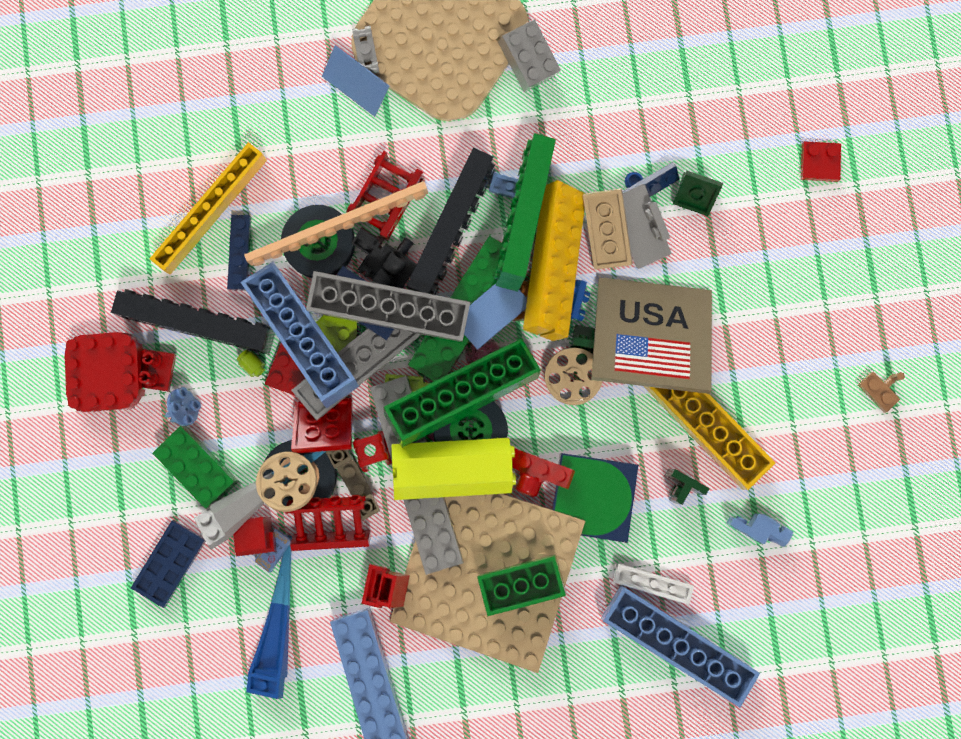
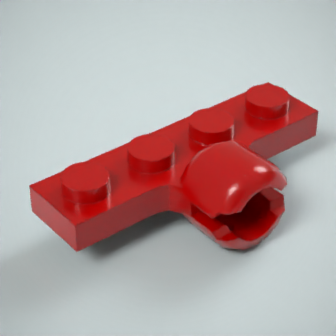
[512,448,575,497]

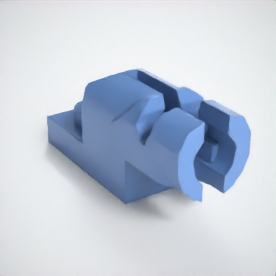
[726,513,794,547]

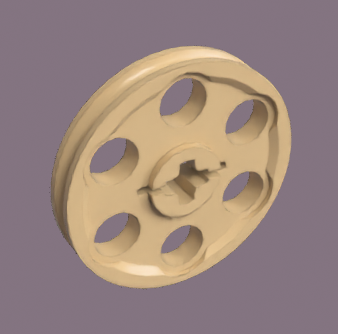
[545,347,602,405]
[256,452,317,512]

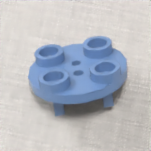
[165,387,201,426]

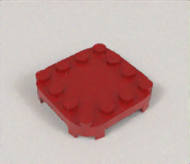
[64,332,146,412]

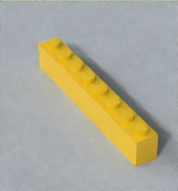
[149,142,267,275]

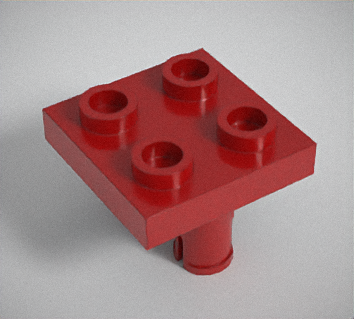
[139,349,176,392]

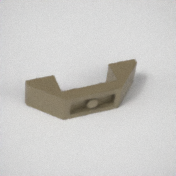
[326,450,381,520]

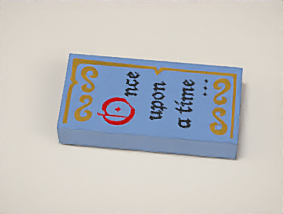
[254,529,292,573]

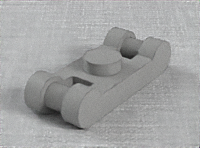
[352,26,380,74]

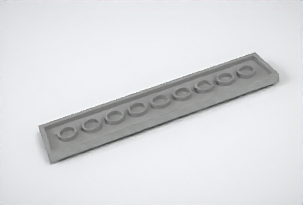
[370,376,464,575]

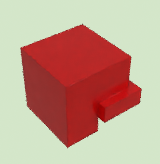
[233,517,276,557]
[361,564,410,608]

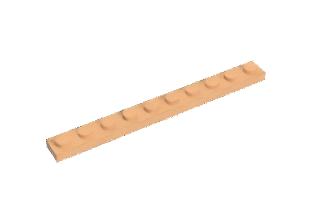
[244,181,428,266]

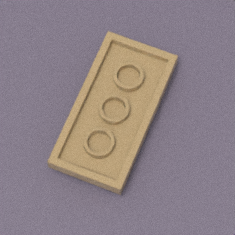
[583,188,633,270]

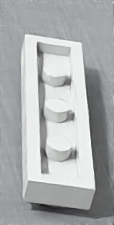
[613,563,694,605]

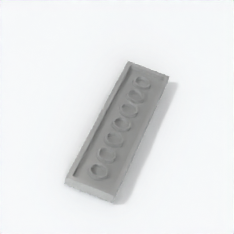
[292,329,422,420]

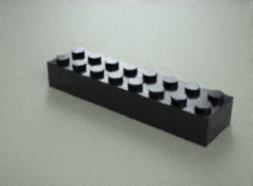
[407,147,496,295]
[110,289,275,355]

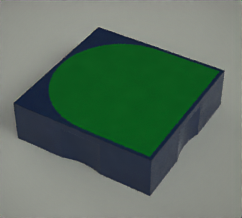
[551,453,639,543]

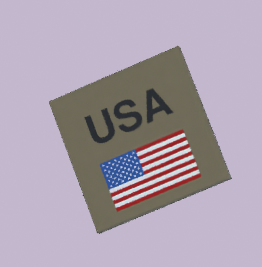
[591,277,712,394]

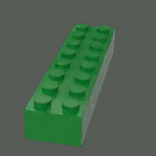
[494,133,556,292]
[408,235,503,382]
[383,338,541,448]

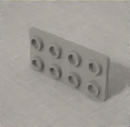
[623,184,672,269]

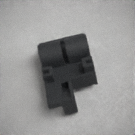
[351,227,417,289]

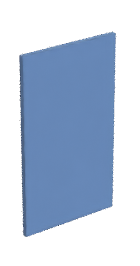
[322,45,390,117]
[464,284,527,350]

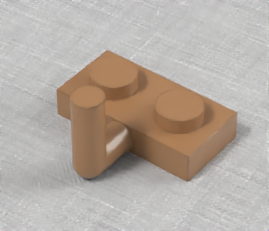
[858,372,905,413]

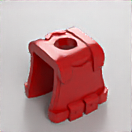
[352,431,392,472]

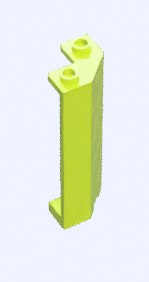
[391,438,516,500]

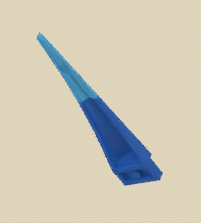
[246,535,292,699]

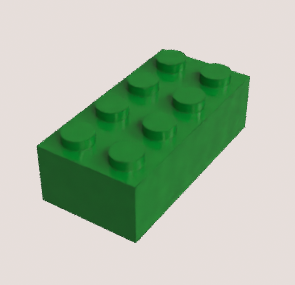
[152,426,239,509]
[477,554,567,617]

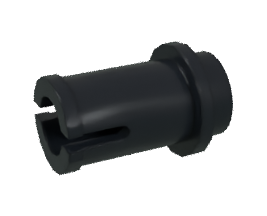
[396,237,414,255]

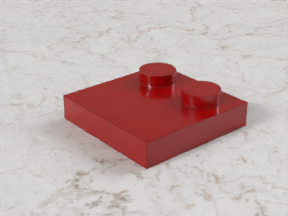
[801,141,841,182]

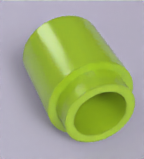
[236,349,265,377]

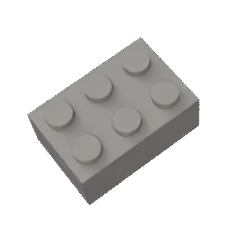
[498,19,561,92]

